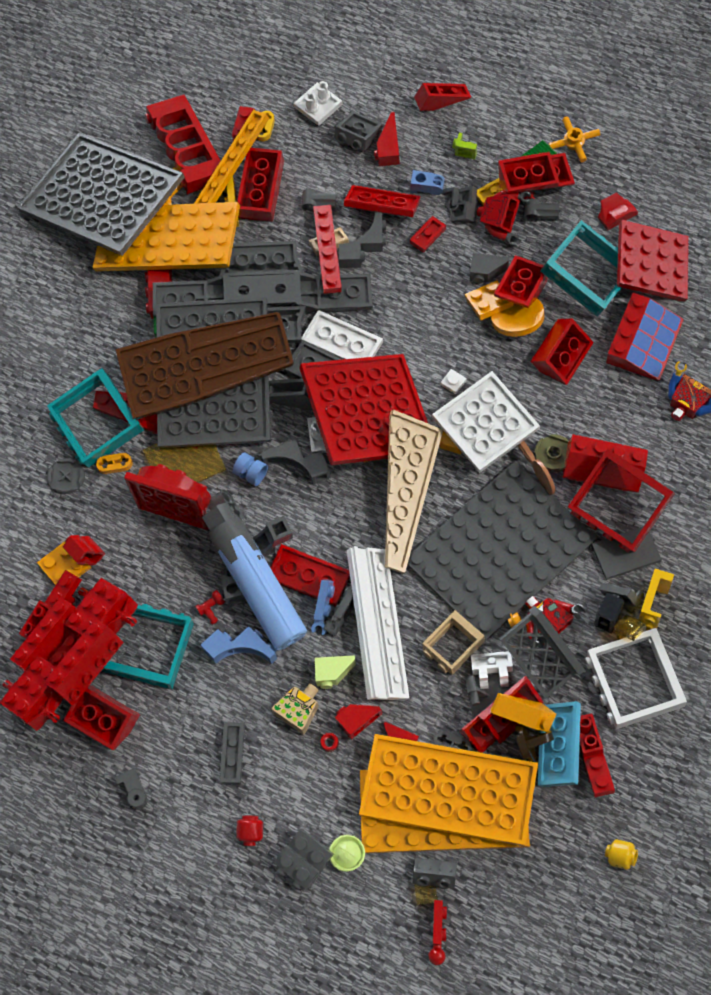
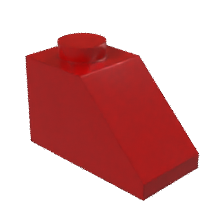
[335,704,382,740]

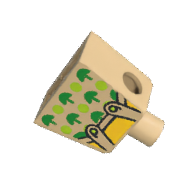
[272,683,319,735]

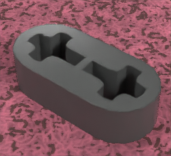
[434,731,471,751]

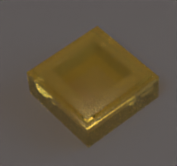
[414,884,438,905]

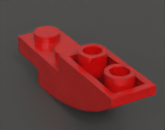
[19,570,82,638]
[579,713,615,798]

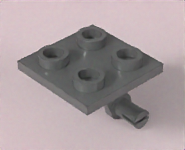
[465,674,508,719]

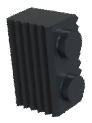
[594,593,624,634]

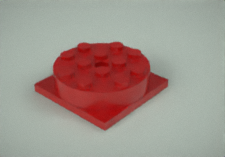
[124,464,211,530]

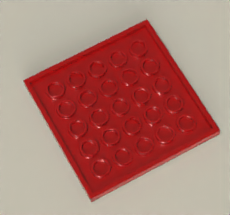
[299,354,428,465]

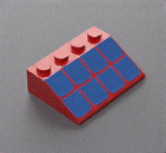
[606,293,684,381]

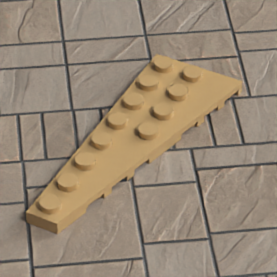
[385,410,443,574]

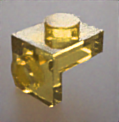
[614,614,647,641]

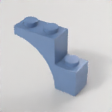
[201,627,277,664]

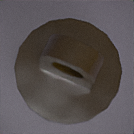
[515,724,554,762]

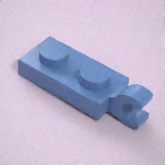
[311,580,335,635]

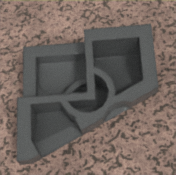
[442,186,477,223]

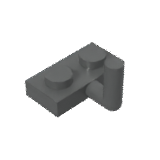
[599,583,644,612]

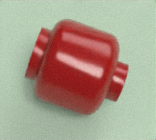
[236,815,263,846]

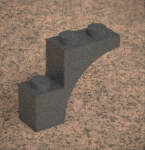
[339,212,386,268]
[261,439,331,484]
[253,516,293,557]

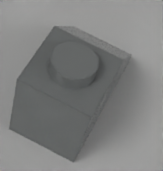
[470,253,509,284]

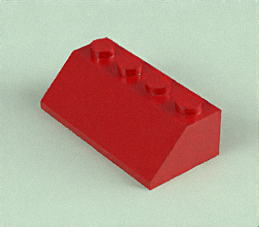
[563,434,648,493]

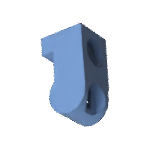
[410,170,445,195]

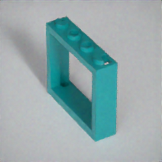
[540,220,621,317]
[47,368,144,468]
[101,604,194,689]

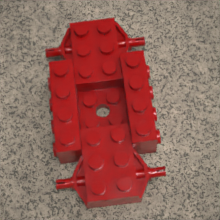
[0,578,138,731]

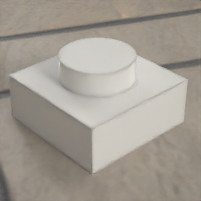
[440,369,466,394]

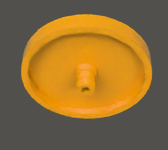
[491,299,545,337]

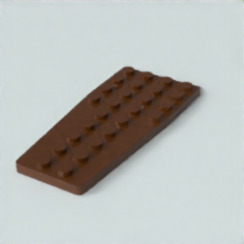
[115,312,294,420]

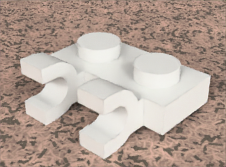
[471,651,513,689]

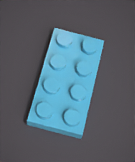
[538,701,581,787]

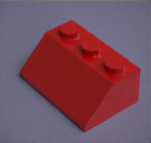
[530,318,594,385]
[63,685,140,750]

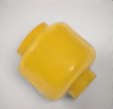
[605,839,638,870]

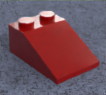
[494,255,548,308]

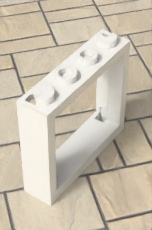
[585,628,687,729]

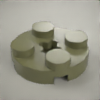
[535,434,569,472]

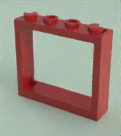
[568,448,675,552]

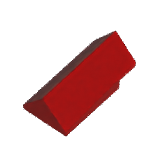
[498,152,575,193]
[459,676,544,753]

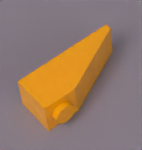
[490,693,556,732]

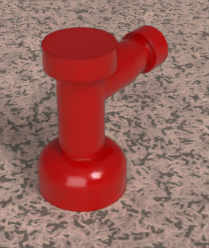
[195,590,225,625]

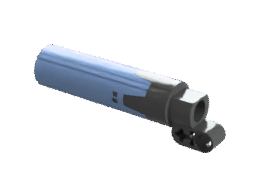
[202,489,307,650]

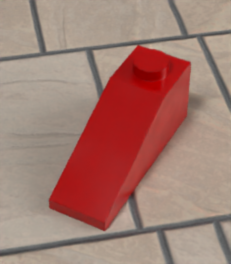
[414,83,471,111]
[374,112,400,167]

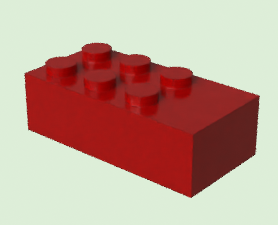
[237,148,284,222]

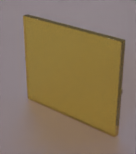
[143,443,226,483]

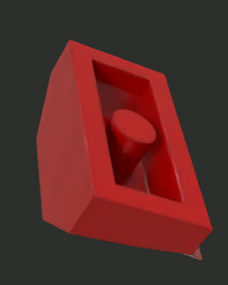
[598,192,638,231]

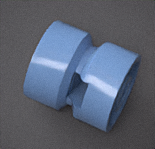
[232,452,268,486]

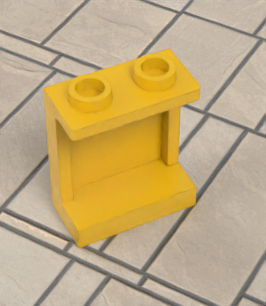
[637,569,674,631]

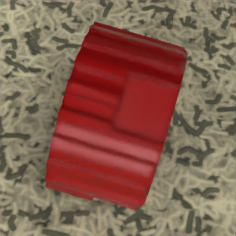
[320,733,339,752]

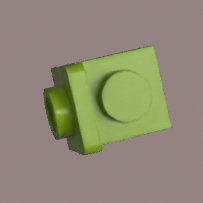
[452,132,477,159]

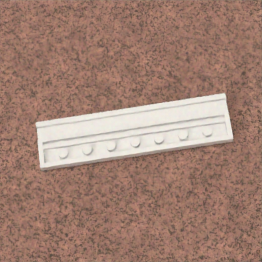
[347,546,409,701]

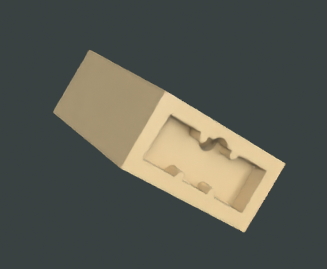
[422,610,485,675]

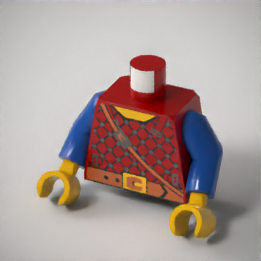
[668,361,711,421]

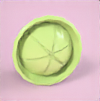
[329,835,365,872]

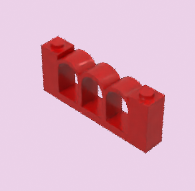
[144,94,221,194]

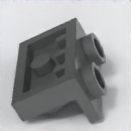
[412,858,457,889]

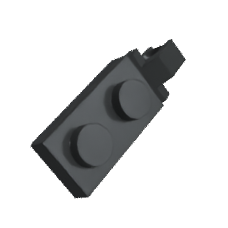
[324,586,354,636]

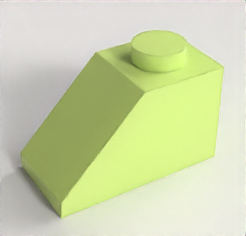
[315,655,356,689]

